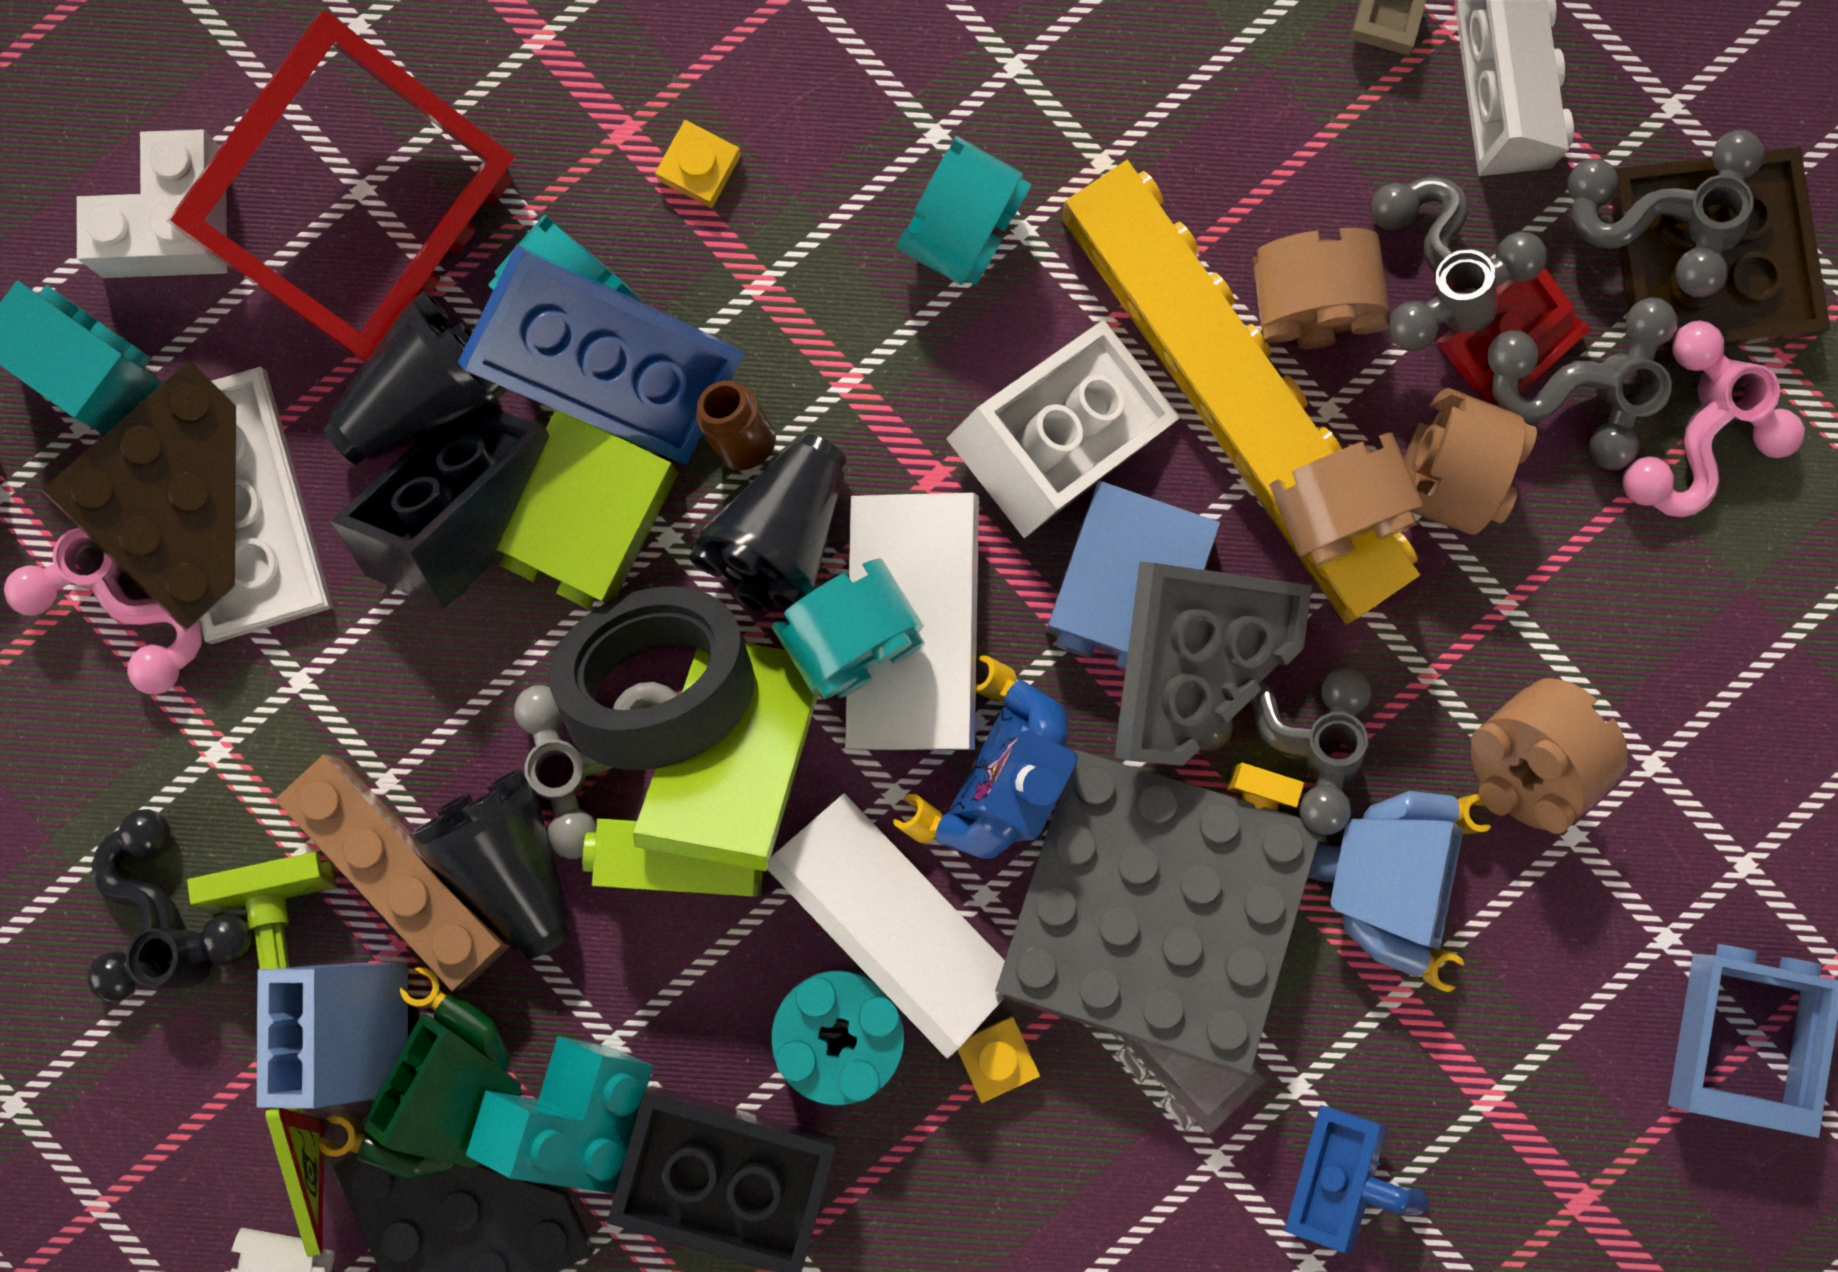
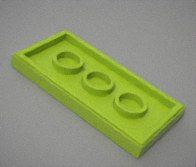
[633,643,819,871]

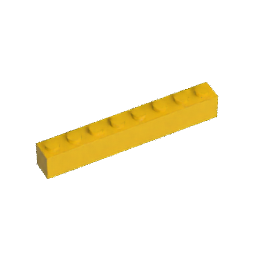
[1061,159,1420,625]

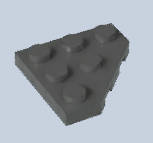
[1114,562,1312,766]

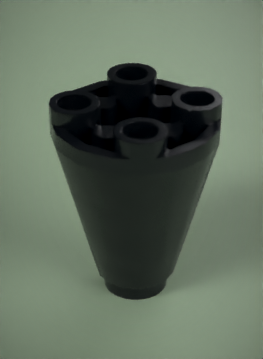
[322,290,509,465]
[689,434,847,613]
[409,769,572,960]

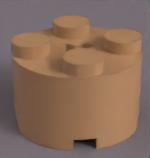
[1253,228,1390,350]
[1404,388,1537,535]
[1269,433,1424,565]
[1471,678,1628,834]

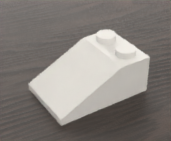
[946,319,1181,538]

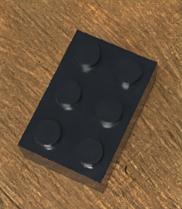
[606,1085,839,1272]

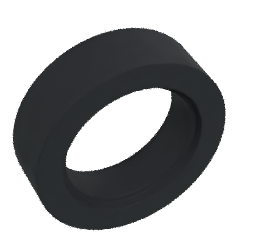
[549,587,755,770]

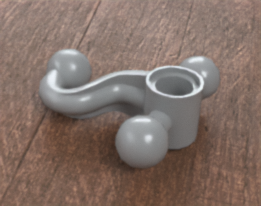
[514,682,678,859]

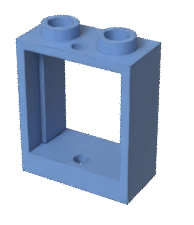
[1668,944,1838,1138]

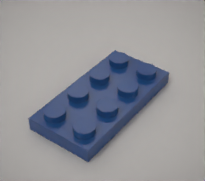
[458,244,744,465]

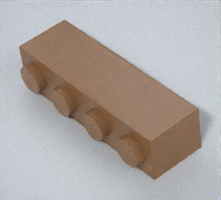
[275,754,510,991]

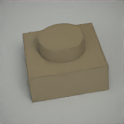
[1349,0,1426,56]

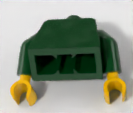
[318,967,521,1181]

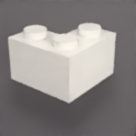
[77,129,227,278]

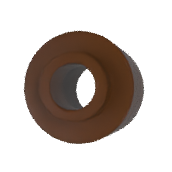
[696,380,776,470]

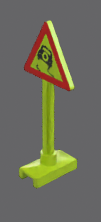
[187,851,337,1257]

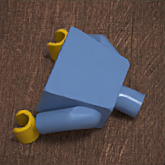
[1307,791,1491,992]

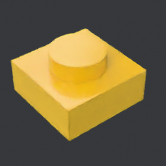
[655,120,741,208]
[1226,763,1304,811]
[958,1016,1040,1104]

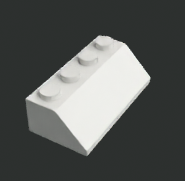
[1454,0,1574,177]

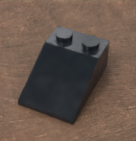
[331,407,550,609]

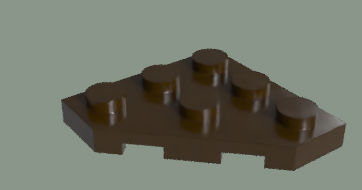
[43,360,236,632]

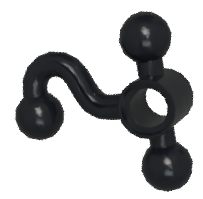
[88,809,253,1003]

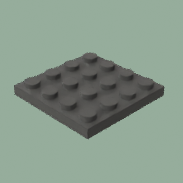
[995,749,1320,1077]

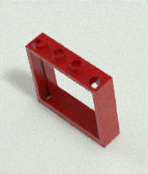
[166,9,515,361]

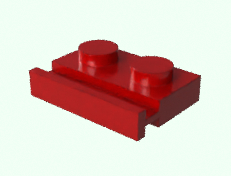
[1436,267,1591,406]

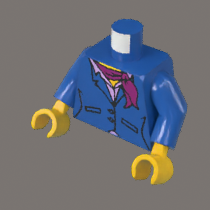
[893,655,1078,858]

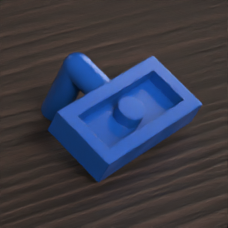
[1284,1105,1429,1254]

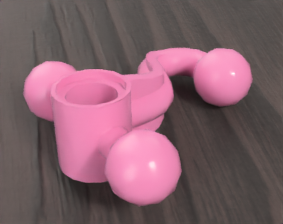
[1622,320,1805,518]
[4,528,203,695]

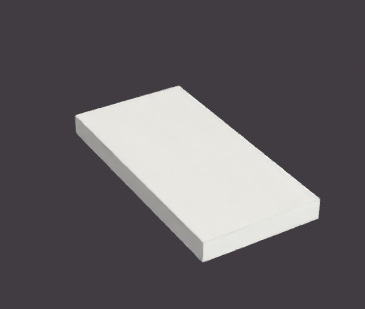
[139,366,333,644]
[845,493,979,750]
[767,793,1005,1058]

